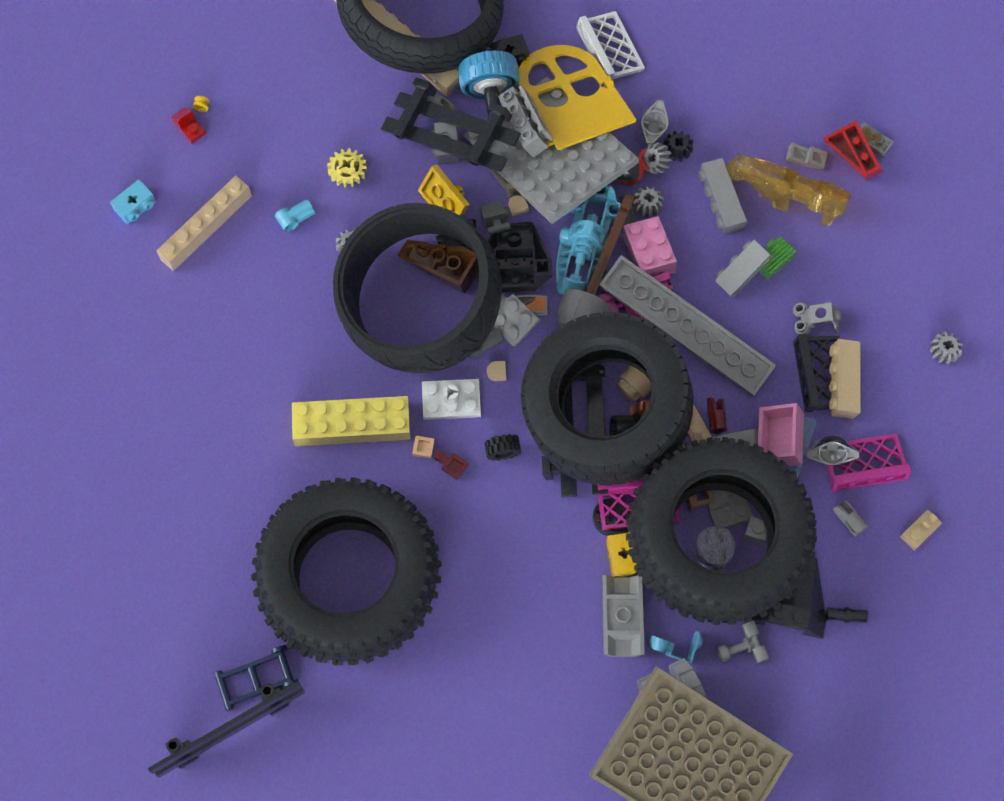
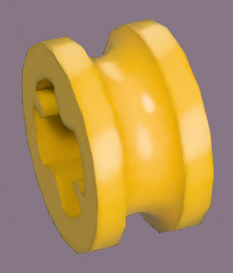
[193,96,210,112]

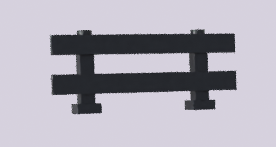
[381,77,521,172]
[542,364,608,498]
[148,681,305,778]

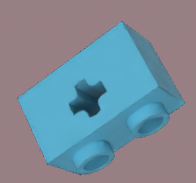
[110,179,156,225]

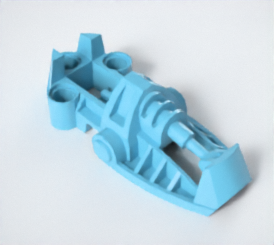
[556,185,621,294]

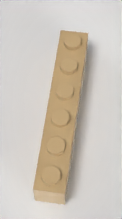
[157,175,252,271]

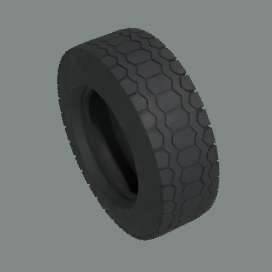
[521,312,694,486]

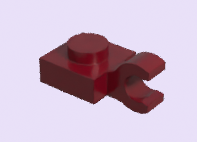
[434,449,469,480]

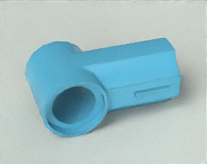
[275,200,315,232]

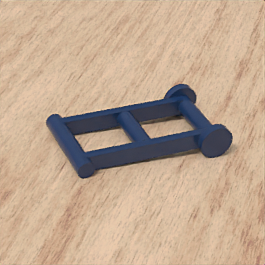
[214,645,299,711]

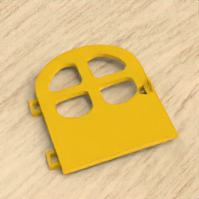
[518,45,636,150]

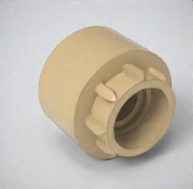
[618,365,652,401]

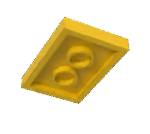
[418,164,470,217]

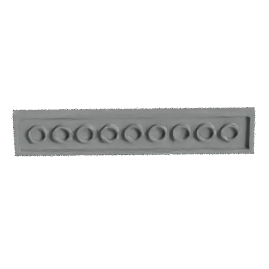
[599,255,776,396]

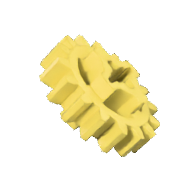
[327,148,367,187]

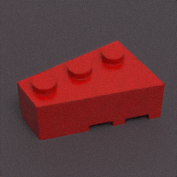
[823,121,883,181]

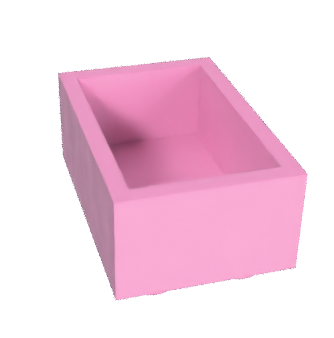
[622,216,677,277]
[758,403,804,467]

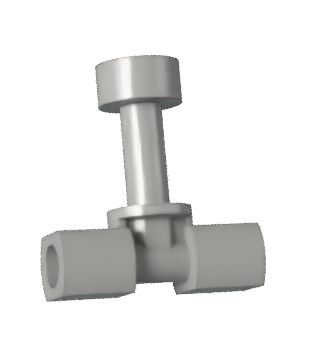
[717,621,769,664]

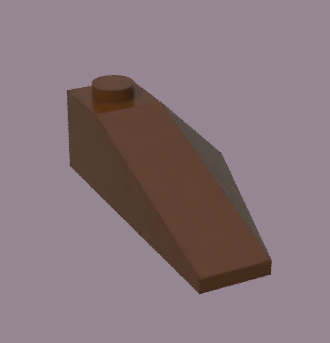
[397,240,478,293]

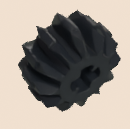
[663,130,693,162]

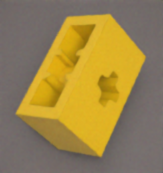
[606,533,638,577]

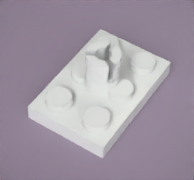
[422,379,481,420]

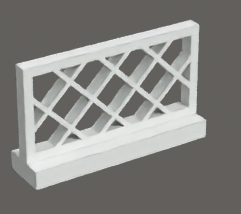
[576,11,645,80]

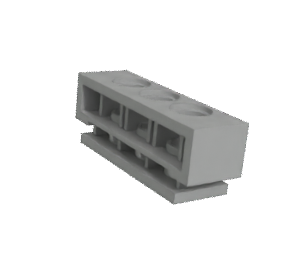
[498,85,553,158]

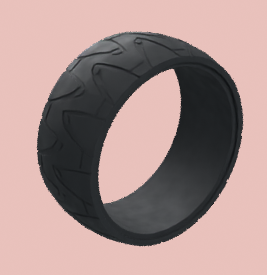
[333,203,502,373]

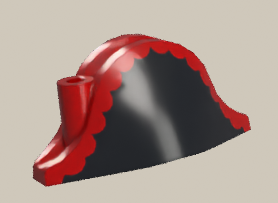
[616,149,649,185]

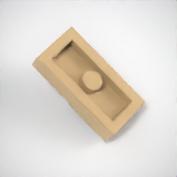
[900,510,942,551]

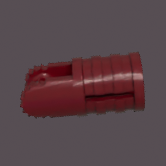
[707,397,727,434]

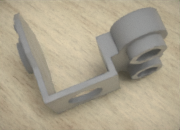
[793,302,842,335]

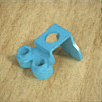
[649,631,703,664]

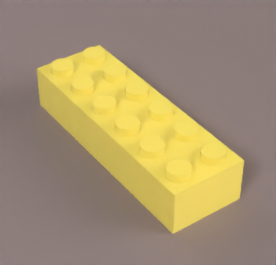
[292,396,411,446]

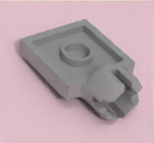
[494,294,541,347]

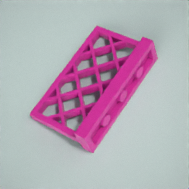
[826,433,911,492]
[597,478,681,530]

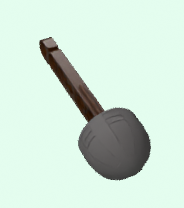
[557,193,635,328]

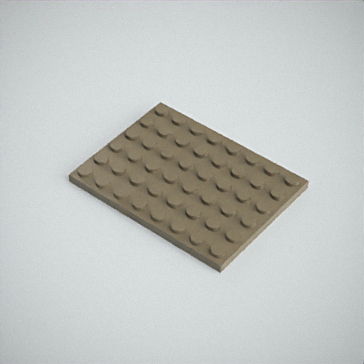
[589,666,793,801]

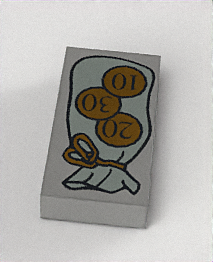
[860,123,894,157]

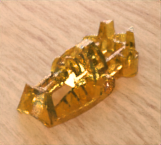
[726,153,851,226]

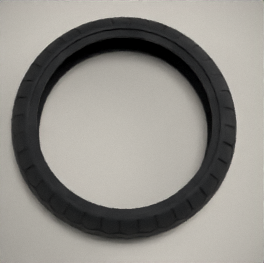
[336,0,504,74]

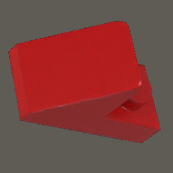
[170,108,206,144]

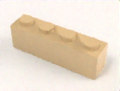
[829,339,860,419]

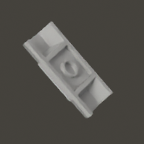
[602,575,644,657]

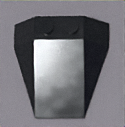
[477,222,552,293]
[744,557,826,639]

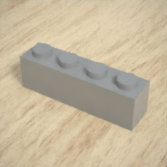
[698,158,747,235]

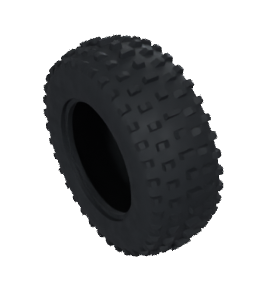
[626,437,817,625]
[251,477,442,666]

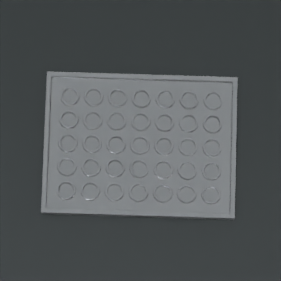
[463,76,639,224]

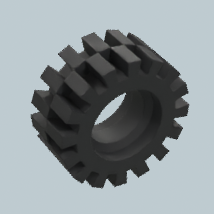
[484,434,521,461]

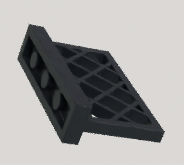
[793,334,840,412]

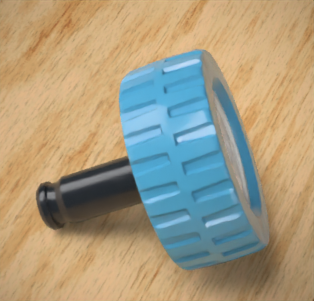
[458,51,520,118]

